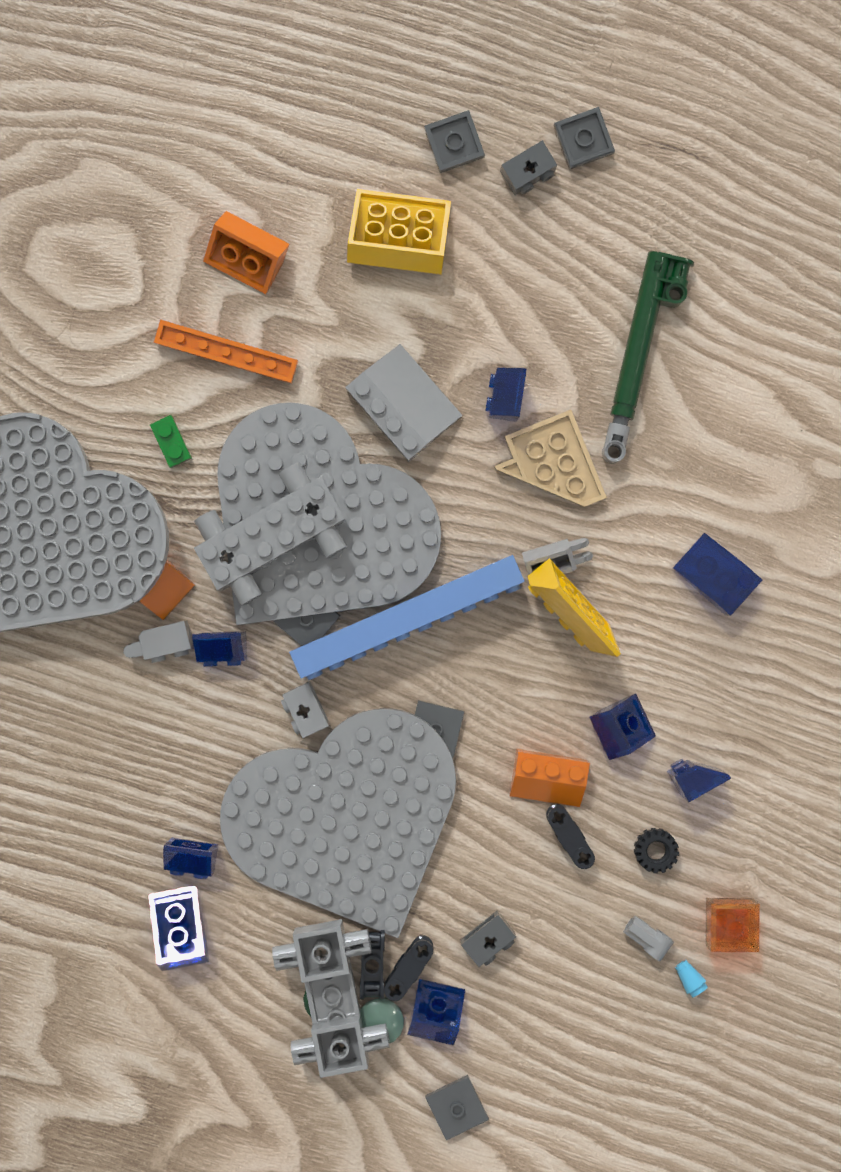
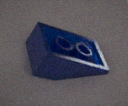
[673,533,762,616]
[149,885,209,971]

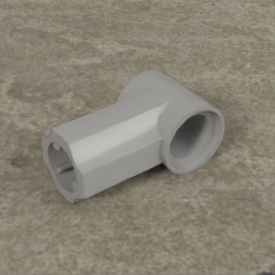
[623,915,674,961]

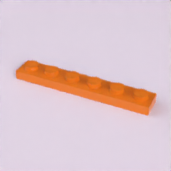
[154,319,298,384]

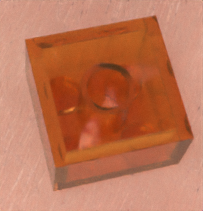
[706,898,760,952]

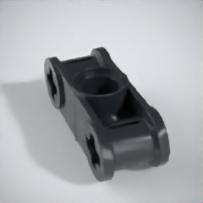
[546,804,595,869]
[360,930,385,1000]
[384,935,433,1001]

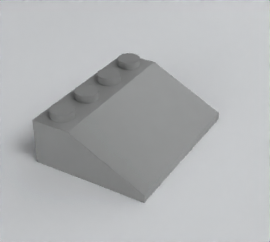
[345,344,462,462]

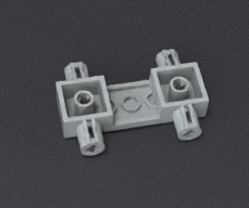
[194,462,347,606]
[272,919,390,1078]

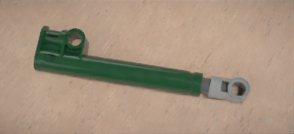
[602,251,694,464]

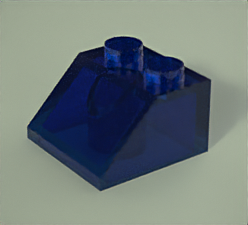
[485,368,527,422]
[192,631,247,667]
[589,693,656,760]
[667,759,731,802]
[163,837,218,879]
[407,979,465,1046]

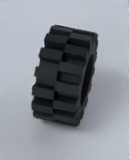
[634,828,679,874]

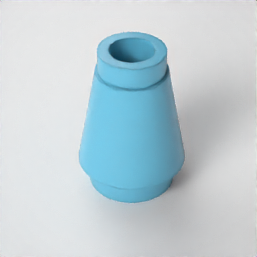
[675,960,708,998]

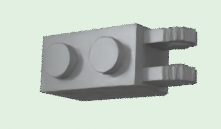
[522,538,593,575]
[123,620,194,663]

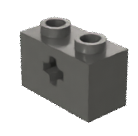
[500,140,557,195]
[460,910,516,967]

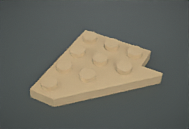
[495,409,607,507]

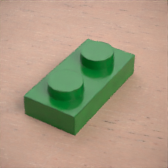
[150,415,192,468]

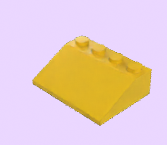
[347,189,451,275]
[527,558,621,657]

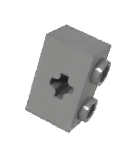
[281,681,330,738]

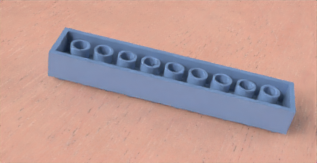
[289,555,525,681]

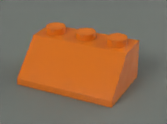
[203,211,290,294]
[509,749,590,807]

